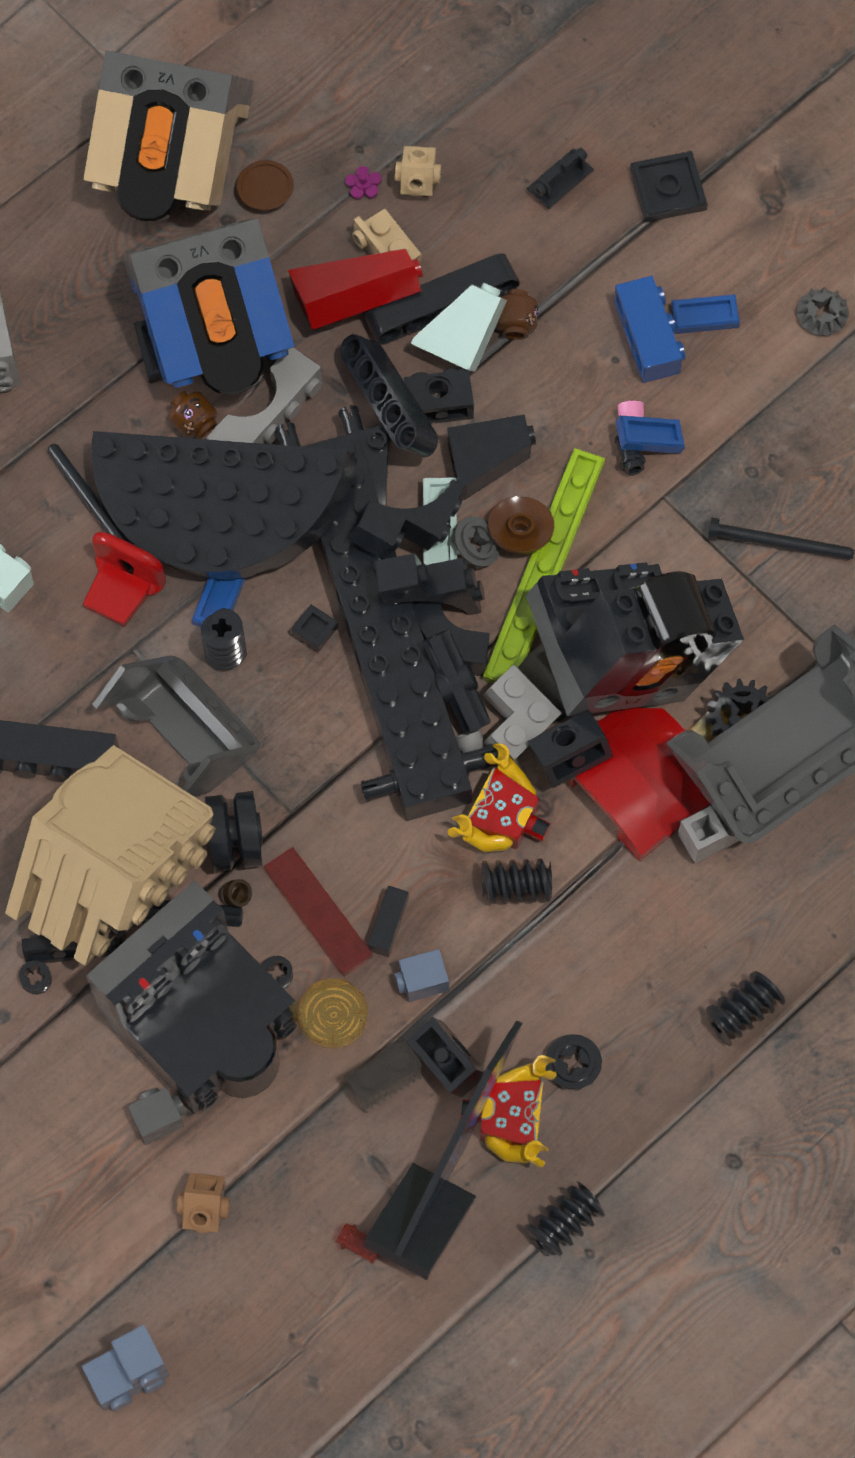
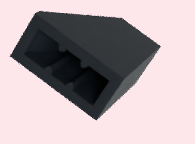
[447,414,536,500]

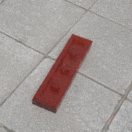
[265,847,373,977]

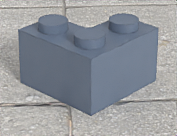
[82,1325,170,1411]

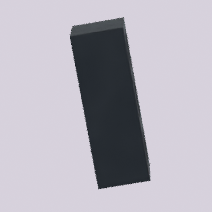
[368,885,409,957]

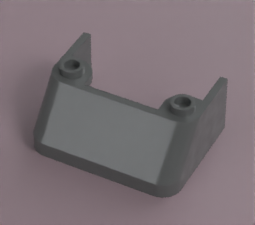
[92,655,260,796]

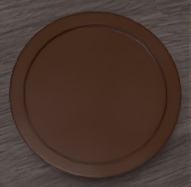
[237,160,294,210]

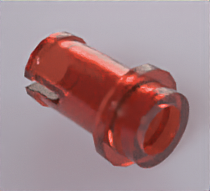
[336,1223,379,1264]

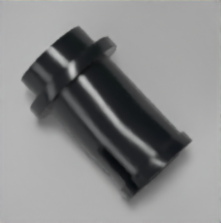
[614,435,646,475]

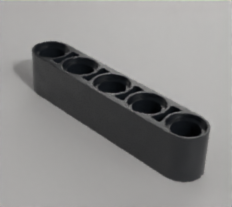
[363,253,520,345]
[340,334,438,458]

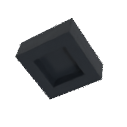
[291,604,339,652]

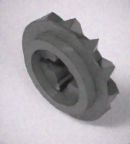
[797,286,849,336]
[451,516,500,569]

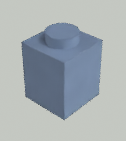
[394,949,449,1002]

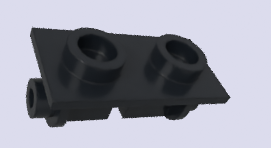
[527,147,594,209]

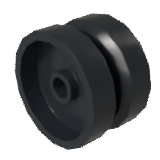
[205,791,263,872]

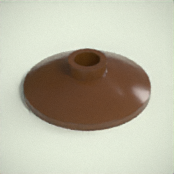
[488,496,554,554]

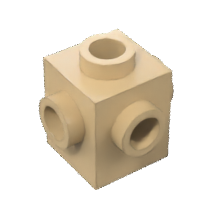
[395,146,441,197]

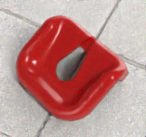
[83,532,166,627]

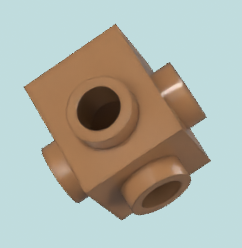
[177,1173,230,1233]

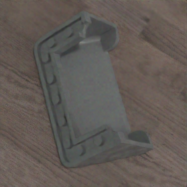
[666,624,855,843]

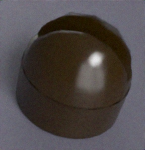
[221,879,252,907]

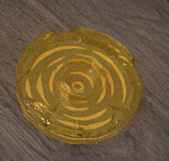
[298,978,368,1049]

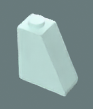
[411,283,507,372]

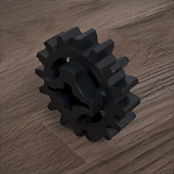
[706,678,775,736]

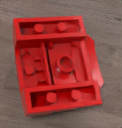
[567,707,710,862]

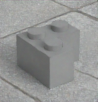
[482,665,561,761]

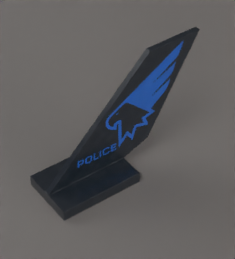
[363,1020,523,1280]

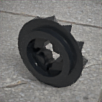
[546,1034,602,1091]

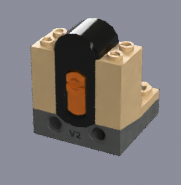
[83,50,254,221]

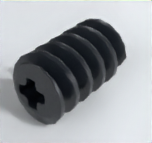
[201,608,247,671]
[481,858,552,904]
[706,971,785,1046]
[524,1181,605,1257]

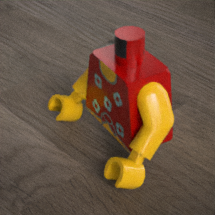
[448,743,551,853]
[461,1055,556,1167]

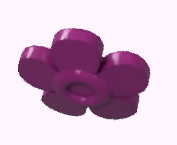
[345,166,382,199]

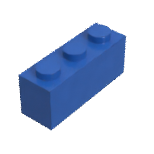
[614,275,686,383]

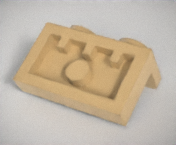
[352,209,422,262]

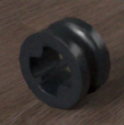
[262,956,293,989]
[19,960,52,995]

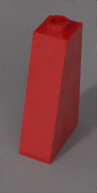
[288,248,423,330]

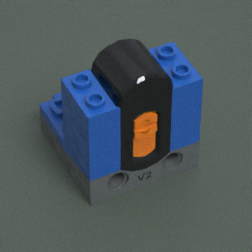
[122,218,295,395]

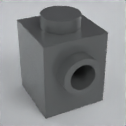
[128,1087,187,1145]

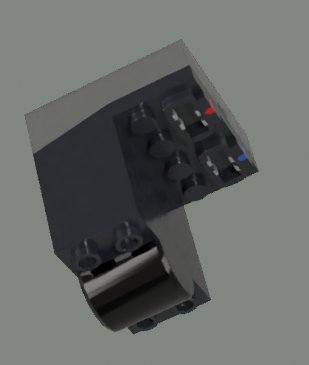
[526,562,744,716]
[86,880,298,1114]

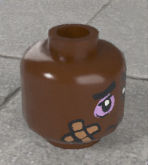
[496,289,538,340]
[169,391,218,439]

